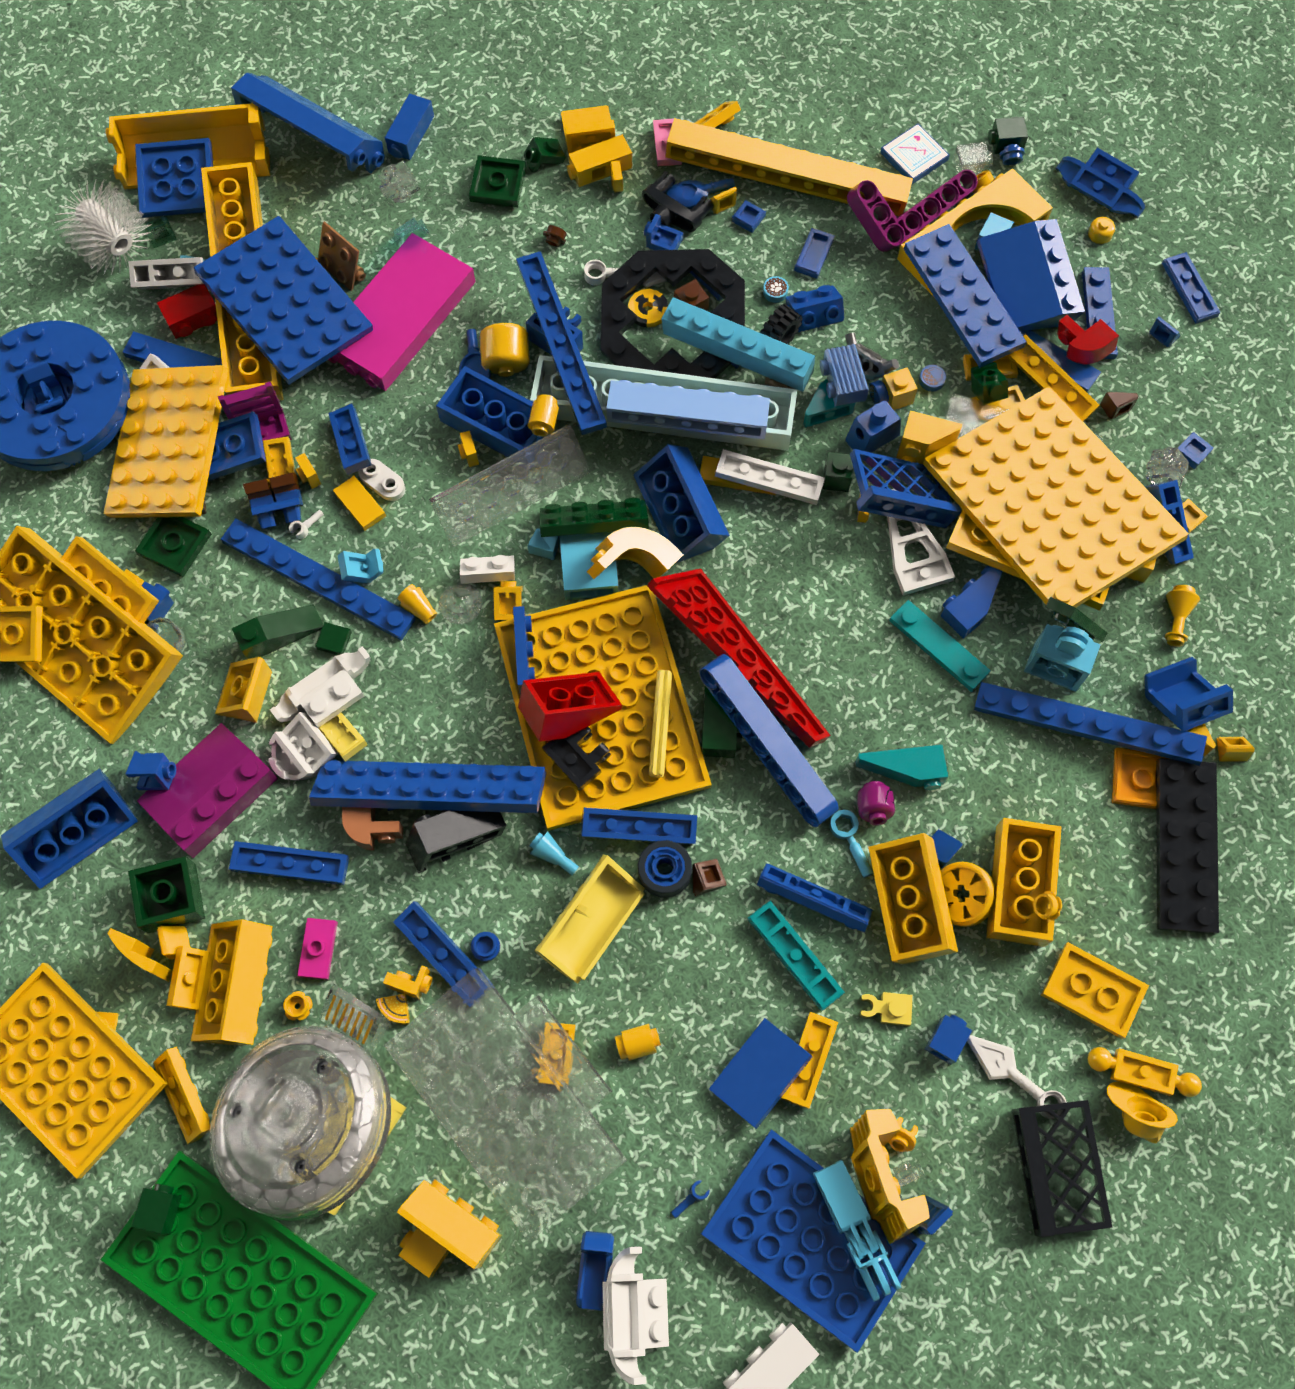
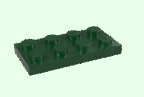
[540,497,649,537]

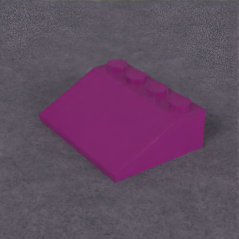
[137,723,278,858]

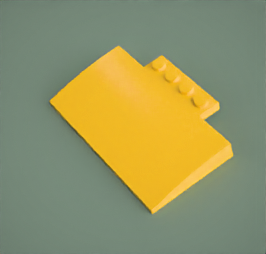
[0,526,183,744]

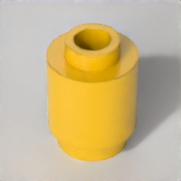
[528,394,559,437]
[615,1024,661,1061]

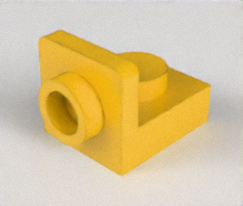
[494,581,523,620]
[383,966,432,1000]

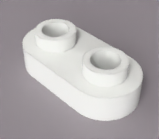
[358,459,405,501]

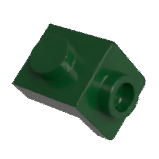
[524,137,566,172]

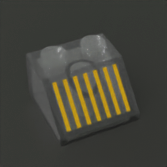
[319,984,393,1054]

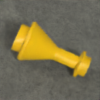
[1165,585,1200,647]

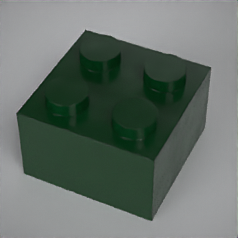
[128,856,205,934]

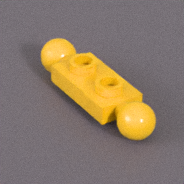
[1087,1047,1202,1097]

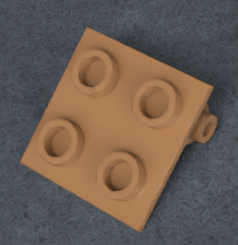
[318,221,366,291]

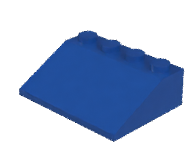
[977,219,1085,331]

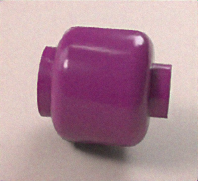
[857,781,895,826]

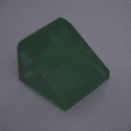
[144,216,177,248]

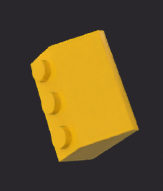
[397,1179,502,1269]

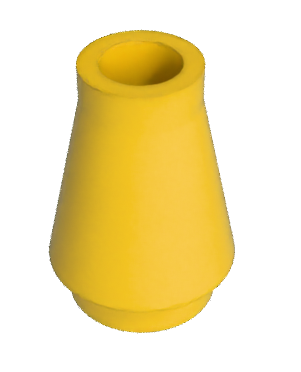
[397,584,437,624]

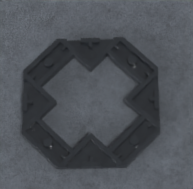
[600,249,745,378]

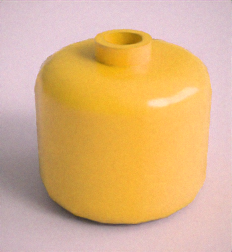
[479,323,530,377]

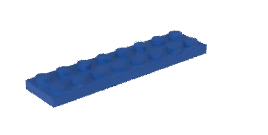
[309,760,546,813]

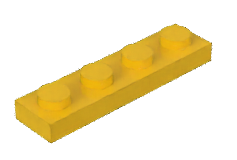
[1006,334,1100,422]

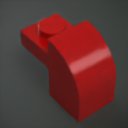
[1057,315,1119,364]

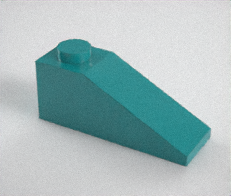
[855,745,948,790]

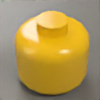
[1088,217,1115,244]

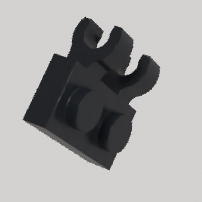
[542,727,611,791]

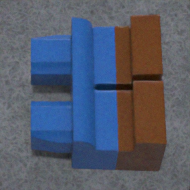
[243,473,303,529]

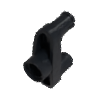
[642,171,714,232]

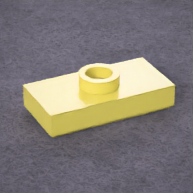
[313,713,368,762]

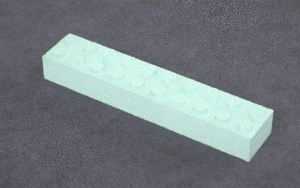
[530,355,797,451]

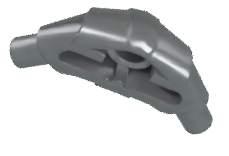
[845,333,899,381]

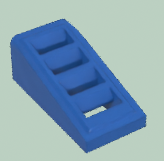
[916,1196,953,1235]

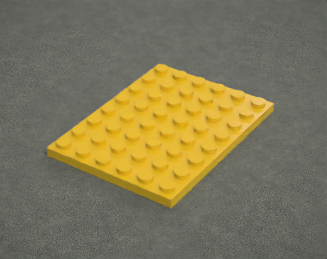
[923,386,1189,607]
[494,585,712,831]

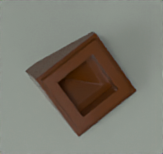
[692,859,727,896]

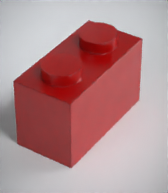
[157,284,217,339]

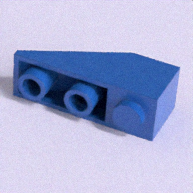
[941,565,1002,639]

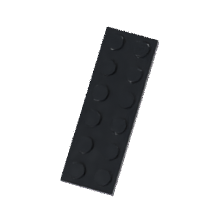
[1156,758,1219,934]

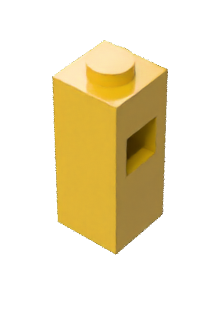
[566,134,632,187]

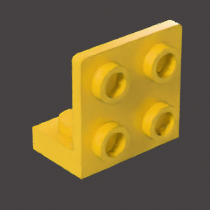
[561,105,615,154]

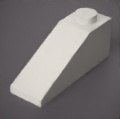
[128,257,204,289]

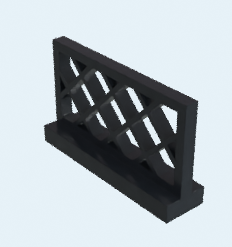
[1012,1100,1113,1237]

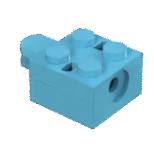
[1024,624,1101,692]

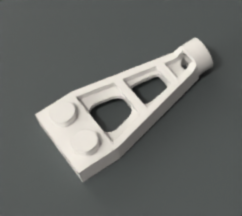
[887,489,955,596]

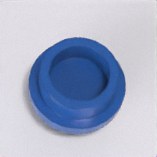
[999,144,1025,165]
[471,932,500,961]

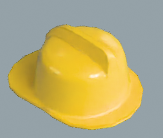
[1107,1081,1178,1143]

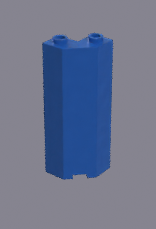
[231,73,385,173]

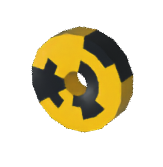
[628,289,668,328]

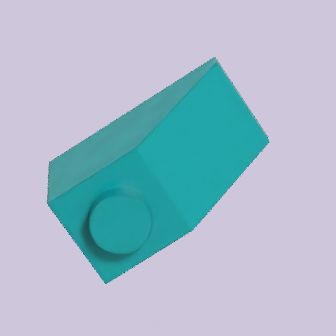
[803,379,856,428]

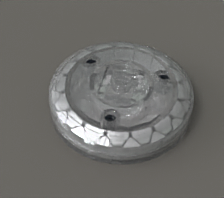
[209,1026,391,1221]

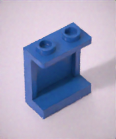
[1144,657,1233,732]

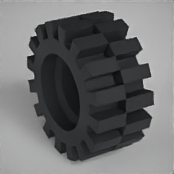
[760,304,803,345]

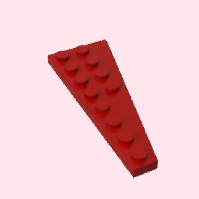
[647,568,831,748]

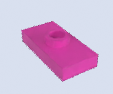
[298,918,338,980]

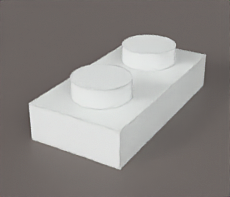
[460,555,515,584]

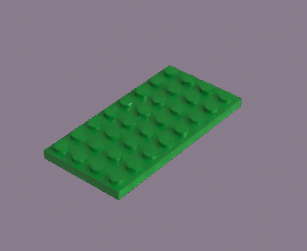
[100,1151,378,1389]

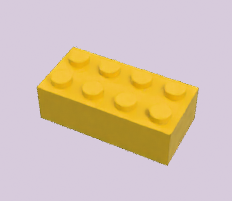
[986,818,1061,947]
[868,833,958,964]

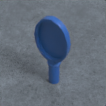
[667,178,735,209]
[459,329,491,379]

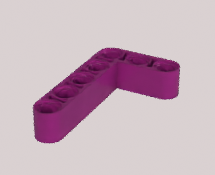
[847,170,977,252]

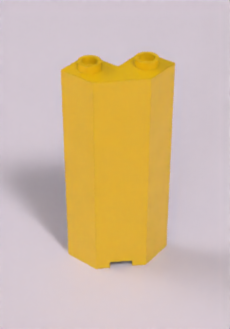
[106,103,270,190]

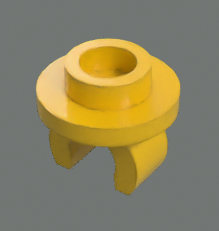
[888,1117,918,1152]

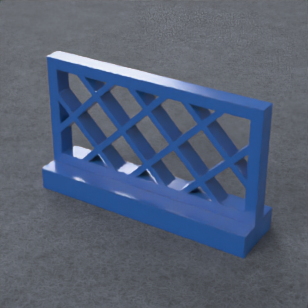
[850,449,961,528]

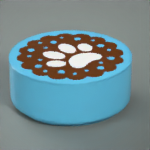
[763,276,789,303]

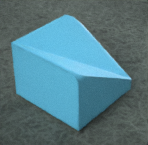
[528,528,560,560]

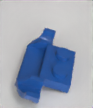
[1055,147,1145,218]

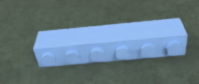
[606,380,770,439]

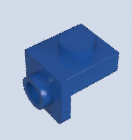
[644,214,683,250]

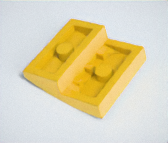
[108,928,173,982]

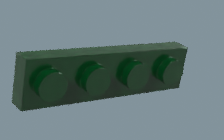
[1045,597,1107,643]

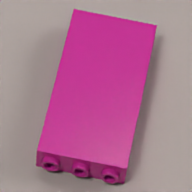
[328,233,475,391]

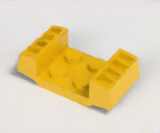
[850,1109,929,1244]

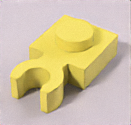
[860,992,913,1026]

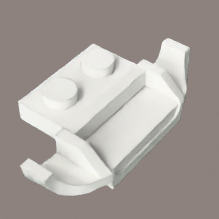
[270,646,370,728]
[602,1247,669,1385]

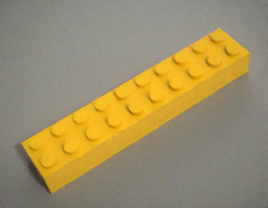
[201,162,284,401]

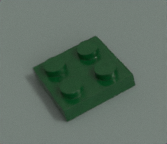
[469,155,526,208]
[135,517,212,577]

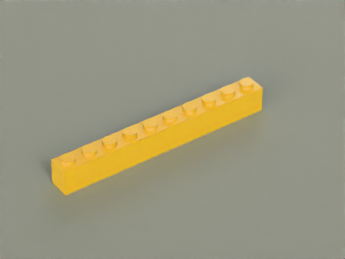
[665,118,913,216]

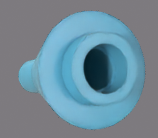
[529,831,579,875]

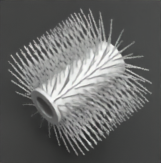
[54,180,152,275]

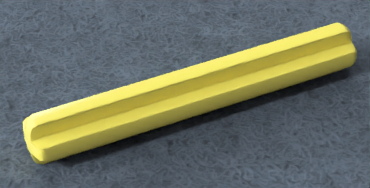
[649,670,672,778]

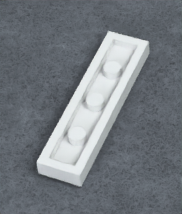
[715,449,825,505]

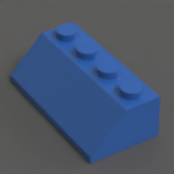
[436,366,546,468]
[633,444,730,563]
[1,768,138,889]

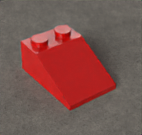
[518,672,622,742]

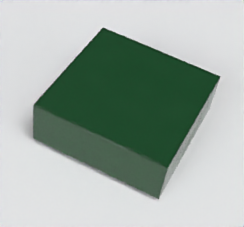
[315,622,352,655]

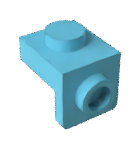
[338,549,383,584]

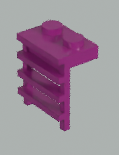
[218,382,292,441]

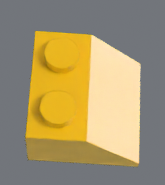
[896,410,962,464]

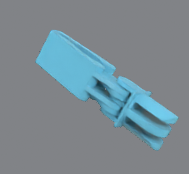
[813,1160,902,1302]

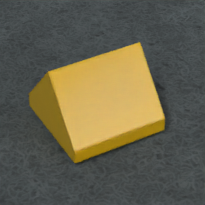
[1216,737,1255,762]

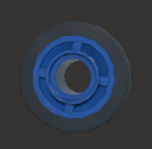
[638,840,692,898]

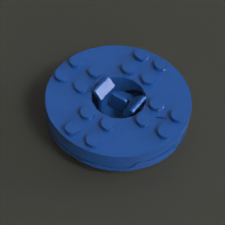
[0,321,130,471]

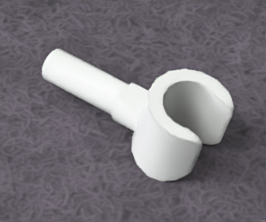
[289,510,324,539]

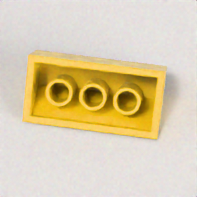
[191,919,273,1045]

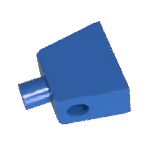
[845,401,901,453]

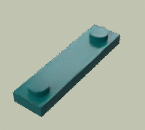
[889,600,991,692]
[747,900,845,1012]

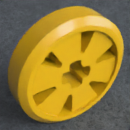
[940,862,996,927]

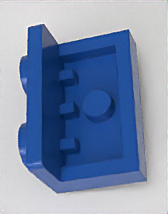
[785,285,844,332]

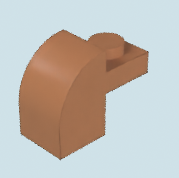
[342,807,403,850]

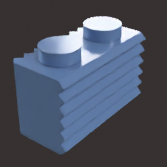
[820,344,869,406]

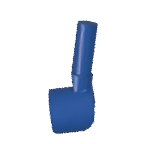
[671,1180,710,1218]

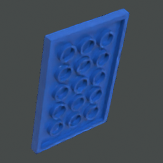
[194,216,373,384]
[701,1130,926,1353]

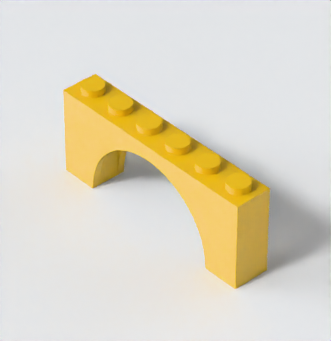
[897,168,1053,298]

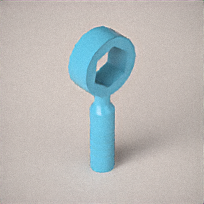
[829,810,874,878]

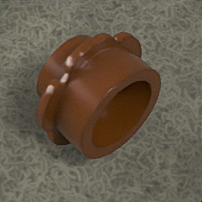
[543,225,567,247]

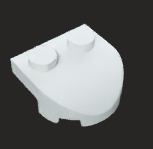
[269,712,338,780]

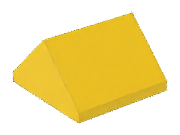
[215,657,272,723]

